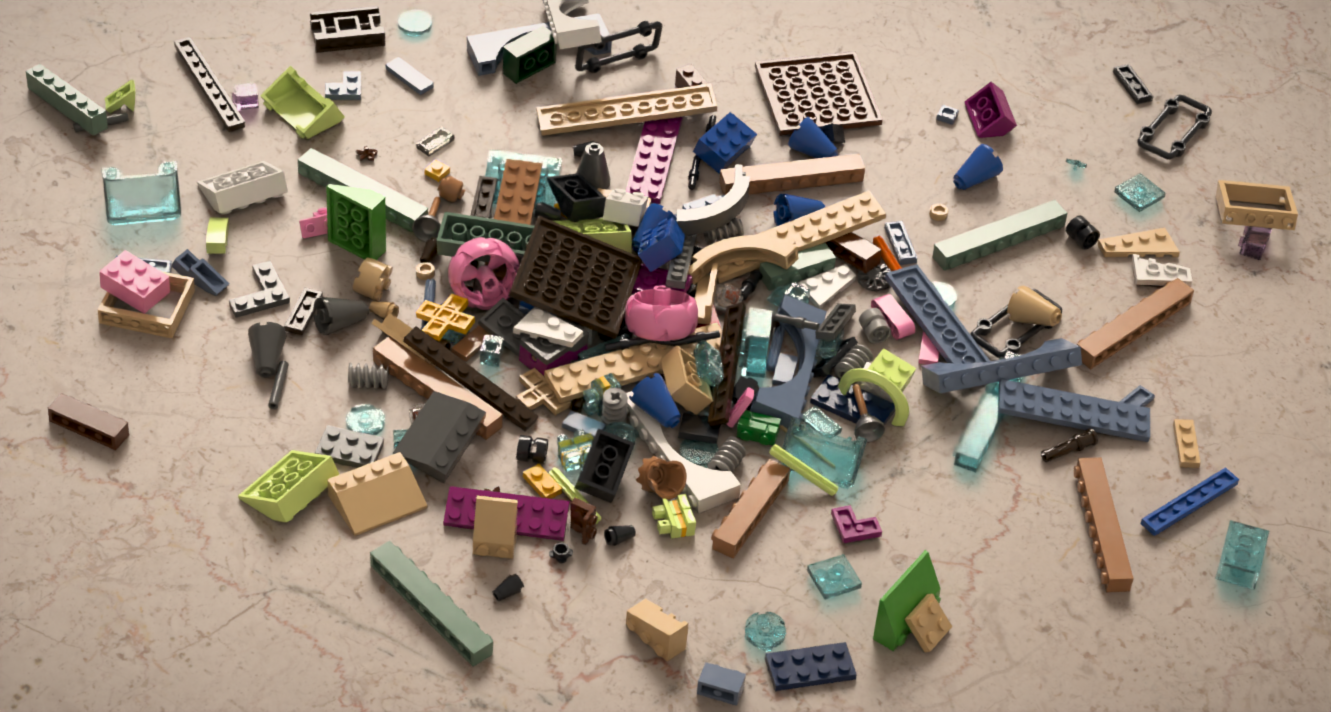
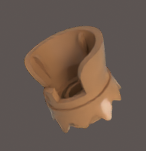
[636,456,687,499]

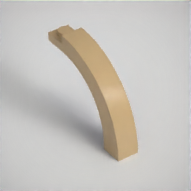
[688,235,799,285]

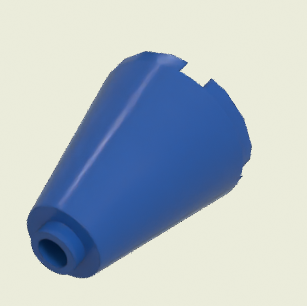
[788,117,838,159]
[953,144,1003,190]
[773,194,826,226]
[632,203,676,253]
[629,373,681,428]

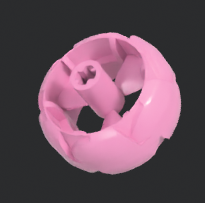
[448,237,520,310]
[625,286,698,341]

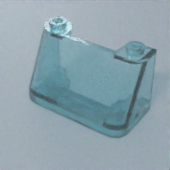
[101,161,182,225]
[778,417,868,489]

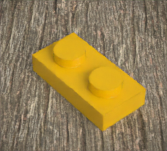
[523,464,562,499]

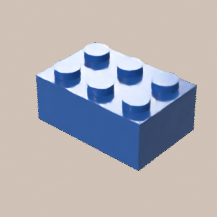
[693,112,757,174]
[638,217,685,272]

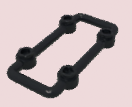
[575,21,663,73]
[1137,95,1212,160]
[970,289,1063,358]

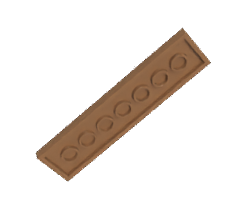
[484,158,542,281]

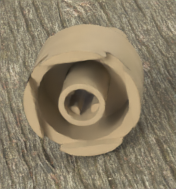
[353,257,393,302]

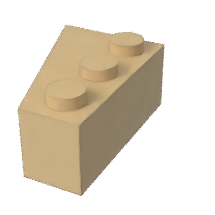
[626,599,689,662]

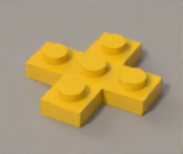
[416,294,475,341]

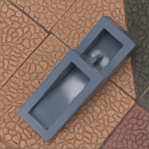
[171,249,230,296]

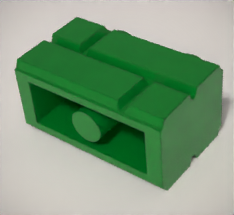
[736,410,781,446]

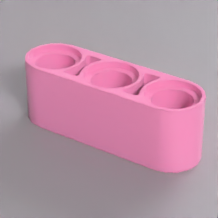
[871,294,915,340]

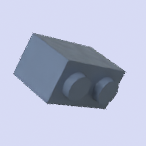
[697,662,746,706]

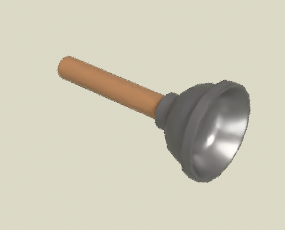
[412,197,441,242]
[852,384,885,442]

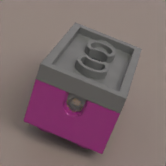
[519,315,589,377]

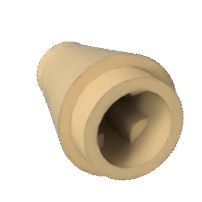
[369,301,399,319]

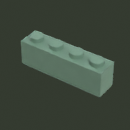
[759,243,836,291]

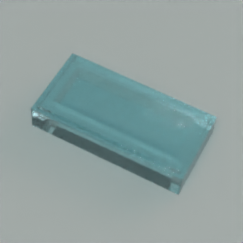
[802,406,842,442]

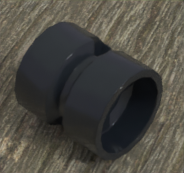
[1066,215,1100,249]
[516,435,548,464]

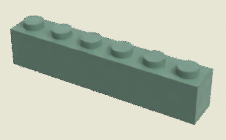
[26,64,108,136]

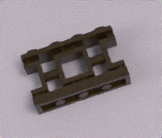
[310,6,385,53]

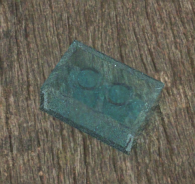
[739,308,772,378]
[1215,520,1269,590]

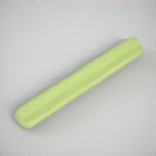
[769,444,839,496]
[549,467,601,524]

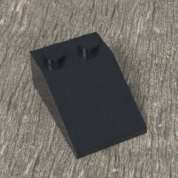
[547,173,606,222]

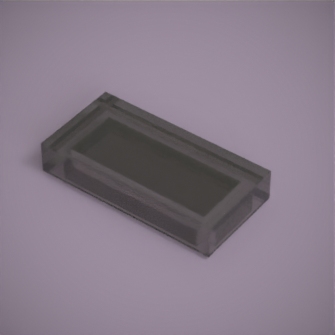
[416,127,454,157]

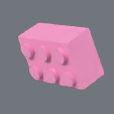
[100,250,170,314]

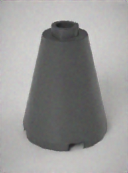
[576,143,611,190]
[313,297,369,335]
[248,322,287,378]

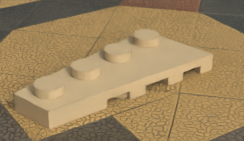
[1097,228,1180,257]

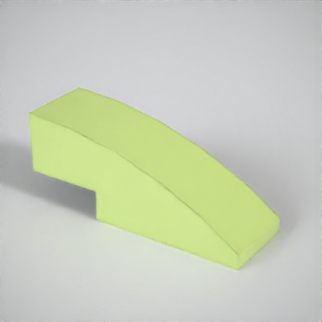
[206,217,229,254]

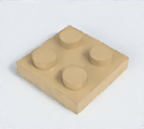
[905,594,952,652]

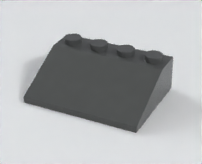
[393,391,486,483]

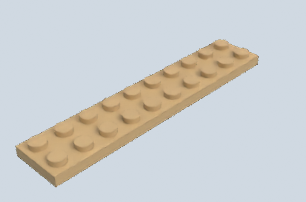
[536,84,717,136]
[717,191,886,284]
[544,323,722,403]

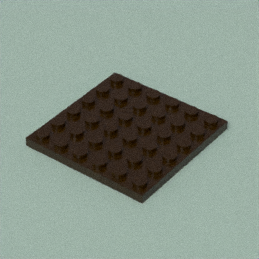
[508,216,642,339]

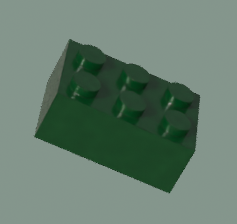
[503,26,557,84]

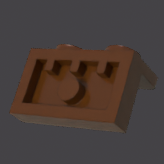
[570,498,598,545]

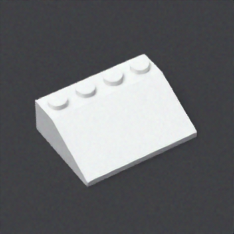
[197,161,288,214]

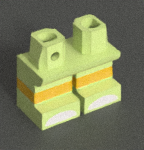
[652,494,696,539]

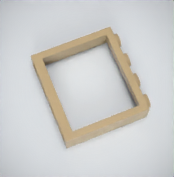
[1215,180,1298,230]
[98,271,195,338]

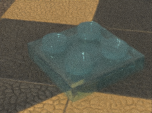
[1114,173,1166,212]
[807,554,862,600]

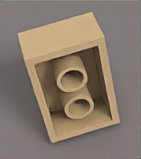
[661,345,713,415]

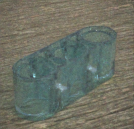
[694,340,724,387]

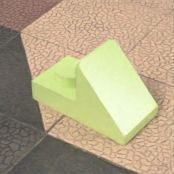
[105,80,136,114]

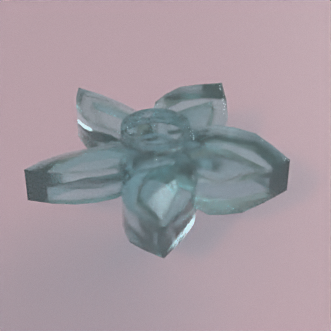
[1066,159,1087,171]

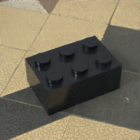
[574,428,635,503]

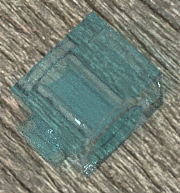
[480,335,504,367]

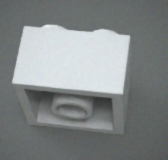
[603,189,648,227]

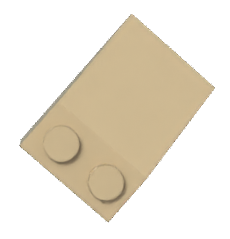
[473,496,518,559]

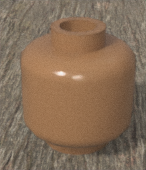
[437,176,465,203]

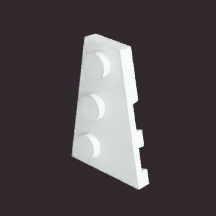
[1132,254,1192,287]
[799,264,856,309]
[513,307,583,348]

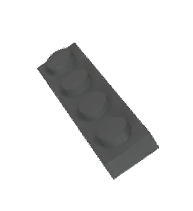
[815,303,856,342]

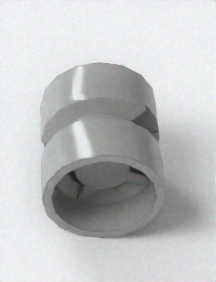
[859,308,891,344]

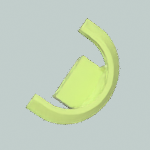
[838,348,916,426]

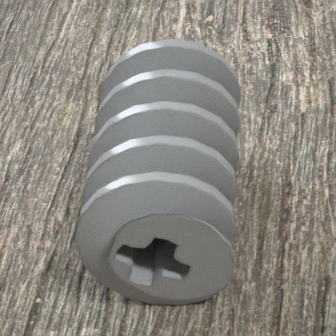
[704,218,744,244]
[834,344,873,379]
[348,363,389,389]
[601,388,628,431]
[707,436,746,472]

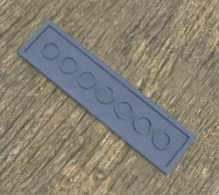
[885,264,990,364]
[998,379,1151,442]

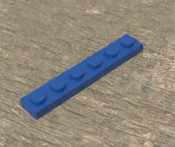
[1140,467,1239,536]

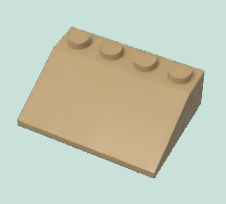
[328,452,427,536]

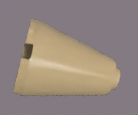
[1007,285,1062,326]

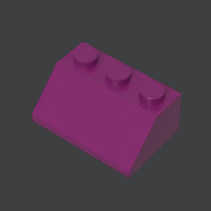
[965,81,1017,138]

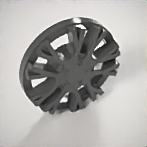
[857,264,891,291]

